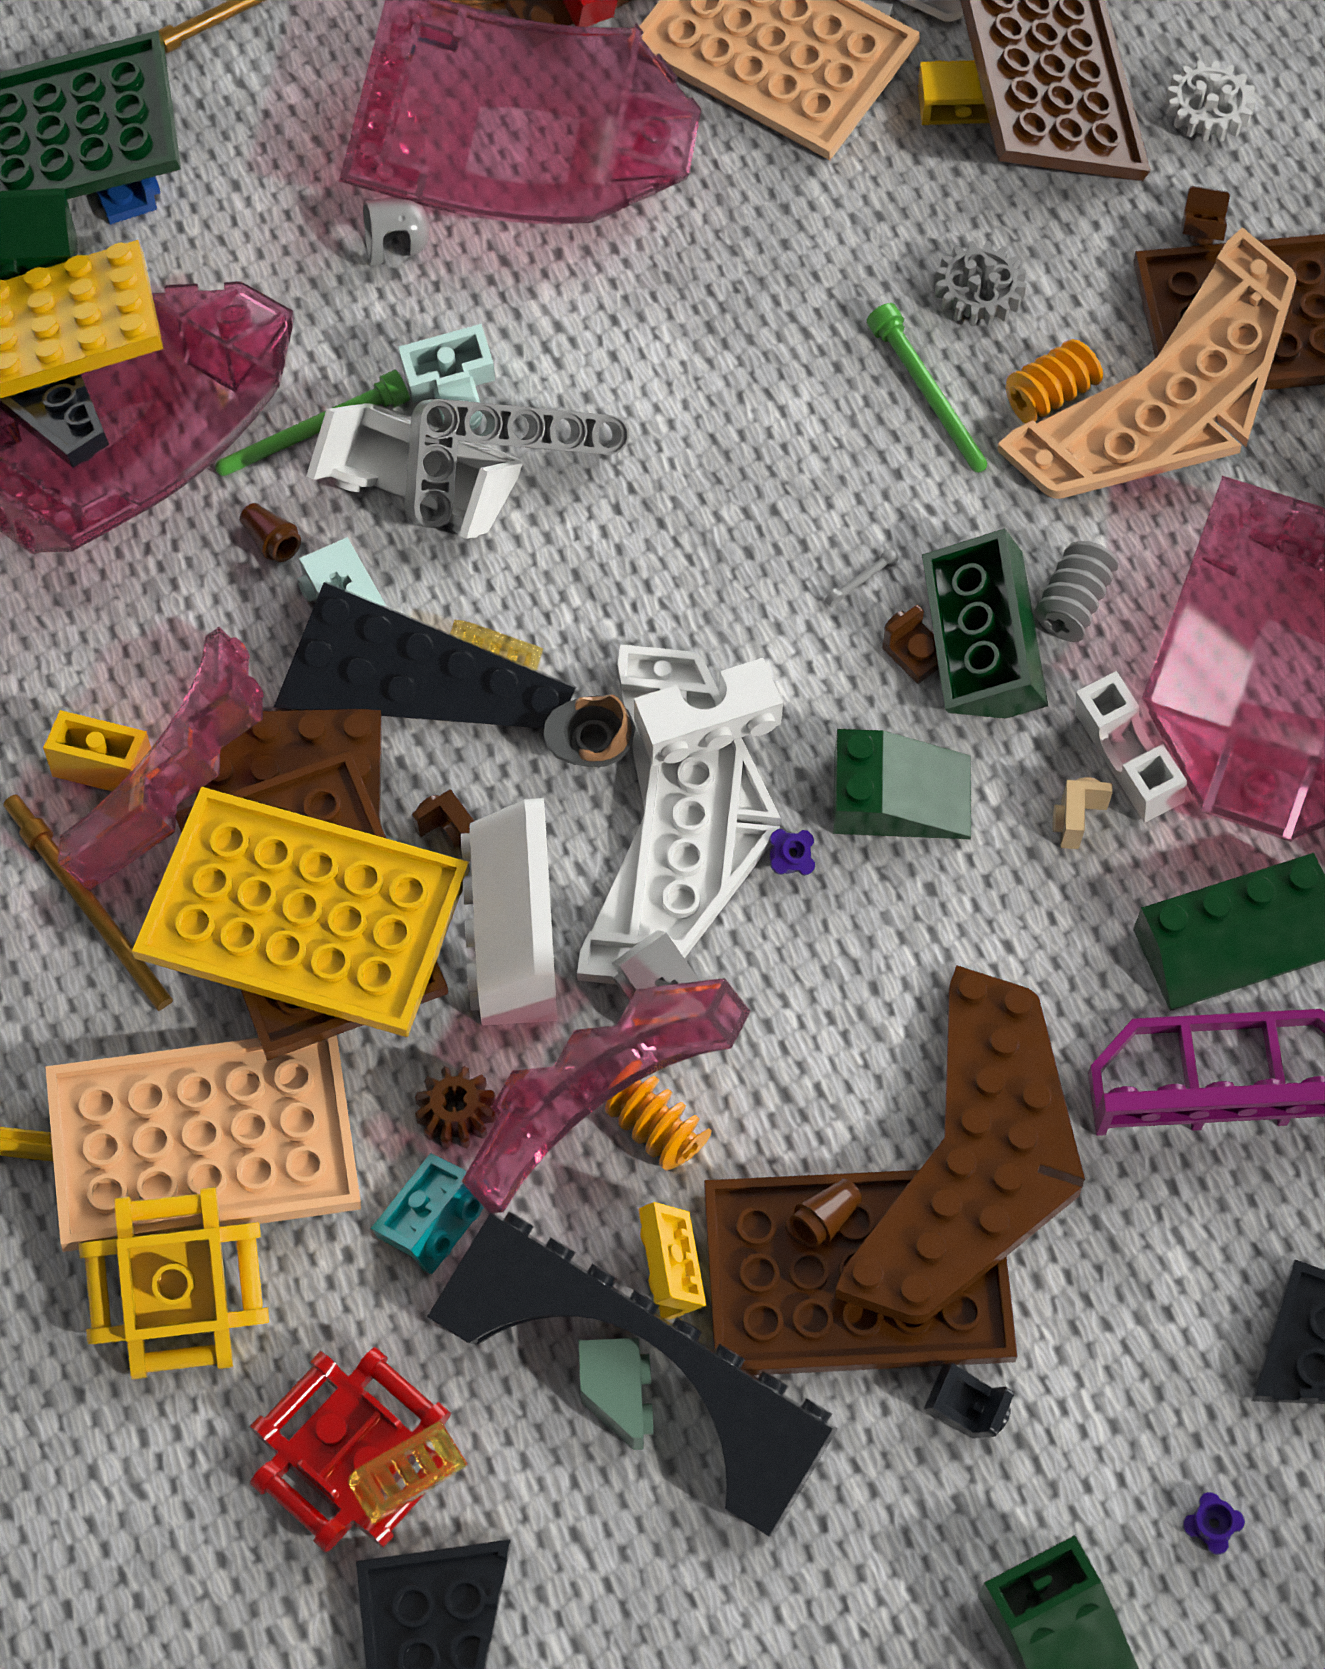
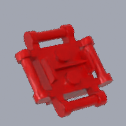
[249,1347,454,1552]

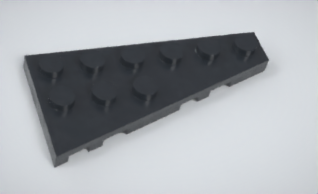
[0,374,110,468]
[273,581,576,729]
[356,1539,511,1669]

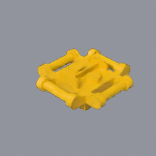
[78,1187,269,1380]

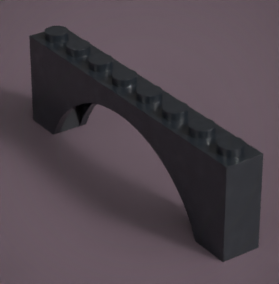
[427,1211,838,1537]

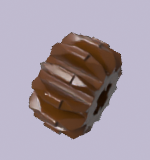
[415,1065,496,1149]

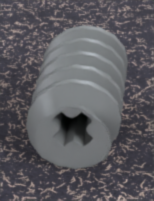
[1035,541,1119,642]

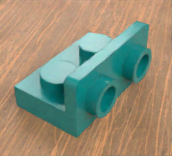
[370,1153,489,1274]

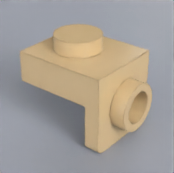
[1052,777,1112,849]

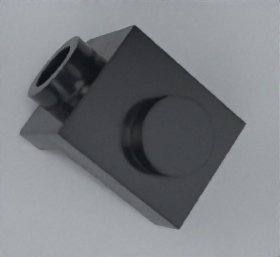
[923,1363,1014,1438]

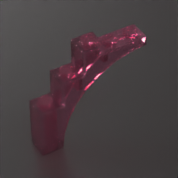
[58,627,264,891]
[462,978,751,1213]

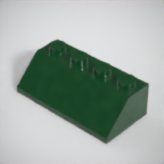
[0,188,78,280]
[922,528,1048,719]
[1133,853,1325,1011]

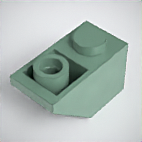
[579,1338,653,1450]

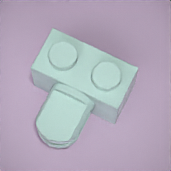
[398,324,495,431]

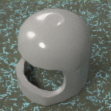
[363,196,429,266]

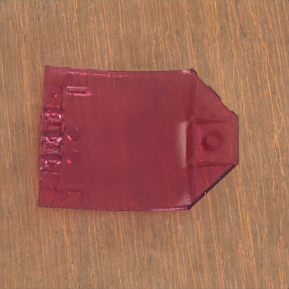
[339,0,702,224]
[0,281,295,555]
[1141,476,1325,842]

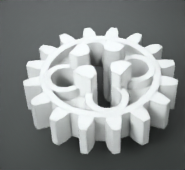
[1165,60,1256,142]

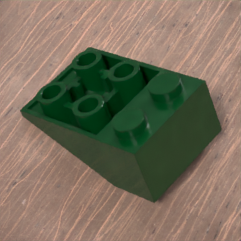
[977,1535,1139,1669]

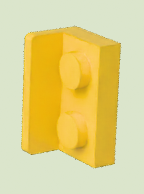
[638,1202,706,1320]

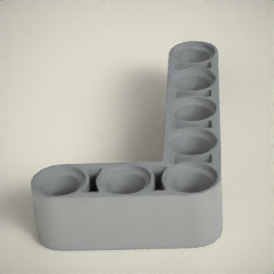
[405,399,629,528]

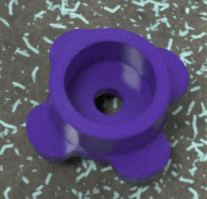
[769,829,815,876]
[1183,1492,1245,1555]

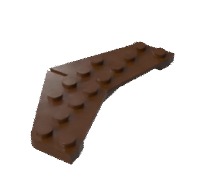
[835,965,1085,1324]

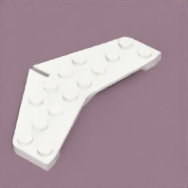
[577,644,781,987]

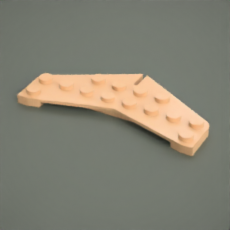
[998,227,1296,499]

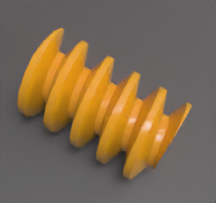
[1006,339,1103,424]
[605,1063,712,1170]

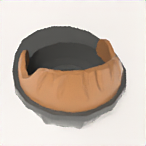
[543,694,635,769]

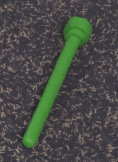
[866,303,987,473]
[215,369,410,476]

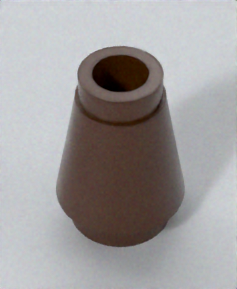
[239,503,301,562]
[789,1179,862,1248]

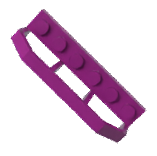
[1088,1009,1325,1136]

